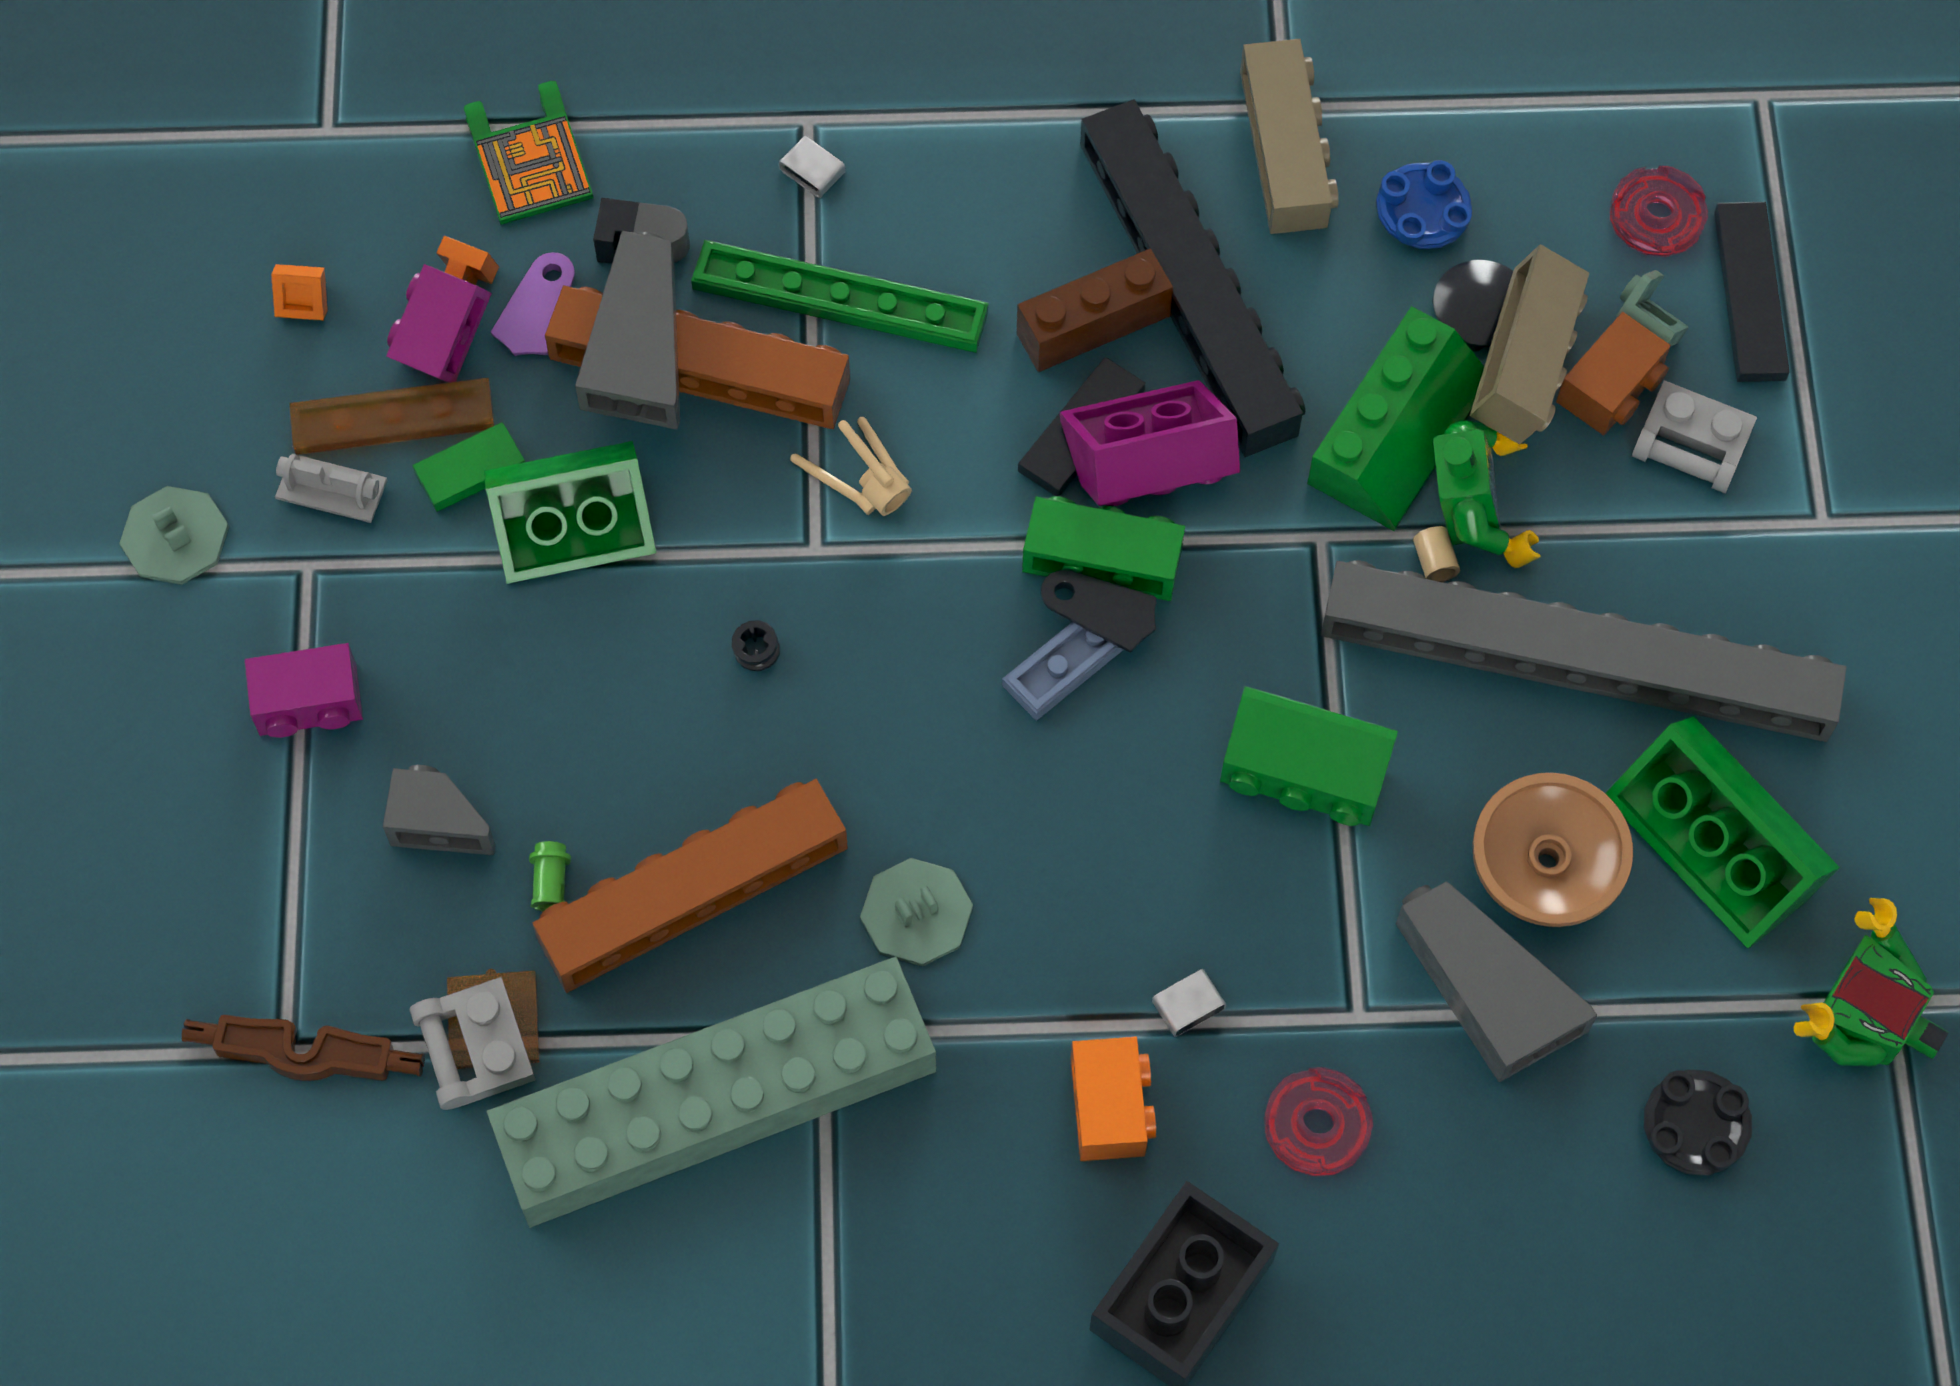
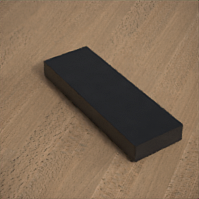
[1018,357,1146,496]

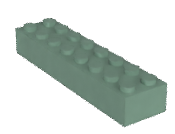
[486,956,936,1228]

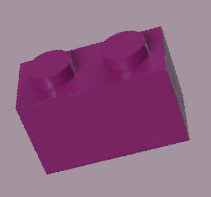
[386,264,492,384]
[245,643,363,738]

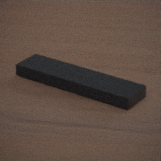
[1714,202,1790,382]

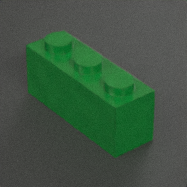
[1022,496,1185,601]

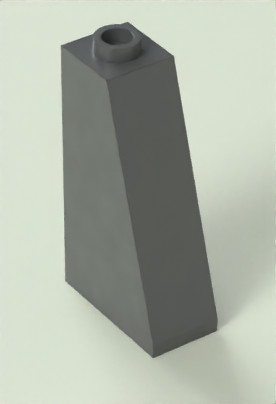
[575,231,680,430]
[1396,881,1597,1082]

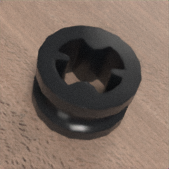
[732,620,780,671]

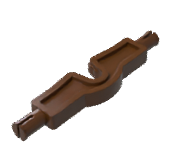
[182,1015,425,1081]

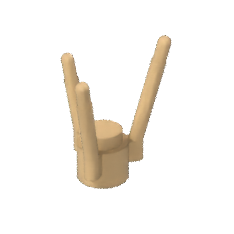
[790,417,912,516]

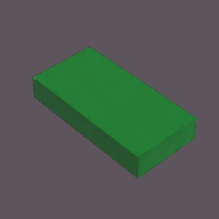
[412,422,525,512]

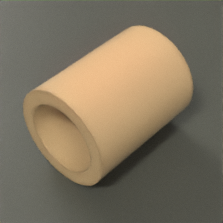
[1413,526,1460,582]

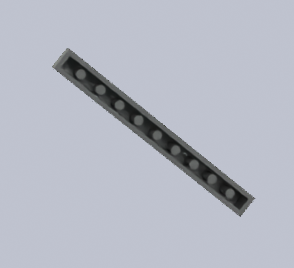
[1321,560,1847,742]

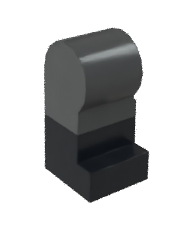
[593,197,690,264]

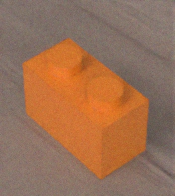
[1071,1036,1156,1161]

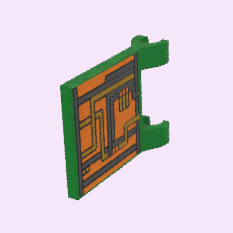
[464,81,594,225]

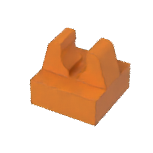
[436,236,499,285]
[271,264,328,321]

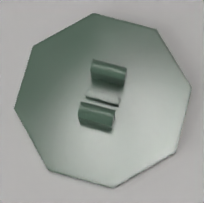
[119,486,229,585]
[860,858,973,967]

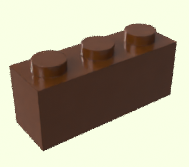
[1016,248,1173,373]

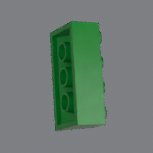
[1307,306,1484,531]
[1605,716,1840,948]

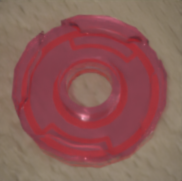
[1610,165,1708,257]
[1264,1067,1373,1176]

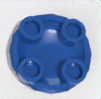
[1376,160,1472,249]

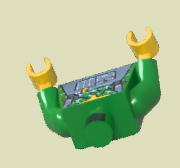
[1433,421,1541,568]

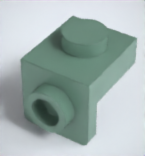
[1616,270,1689,346]

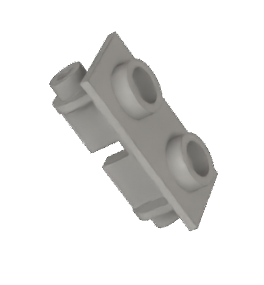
[275,454,388,523]

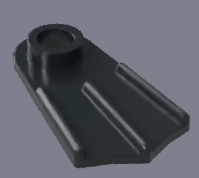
[1041,570,1156,652]

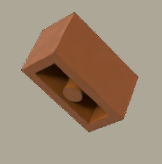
[1556,311,1671,436]

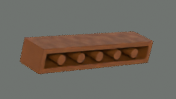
[545,285,850,430]
[532,779,848,993]

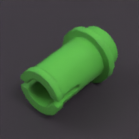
[529,841,571,911]

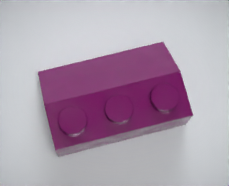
[1060,380,1240,506]

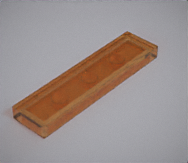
[289,378,495,455]

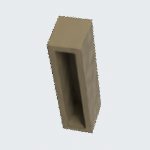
[1240,39,1338,234]
[1470,244,1589,444]

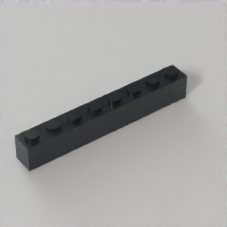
[1080,99,1306,457]

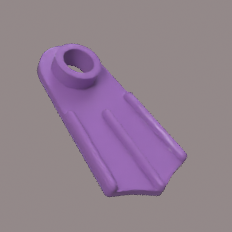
[491,252,575,356]

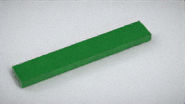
[691,240,989,353]

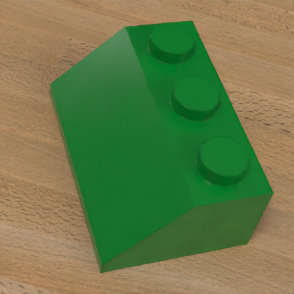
[484,441,656,584]
[1220,686,1398,826]

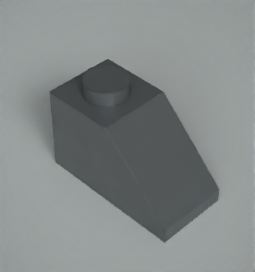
[383,765,496,855]

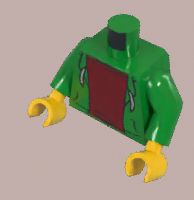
[1794,898,1949,1066]

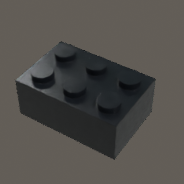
[1090,1181,1279,1386]

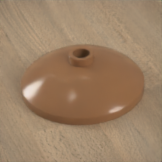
[1472,773,1633,927]

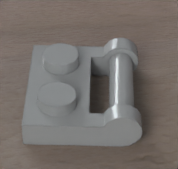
[1632,380,1757,494]
[409,977,536,1110]

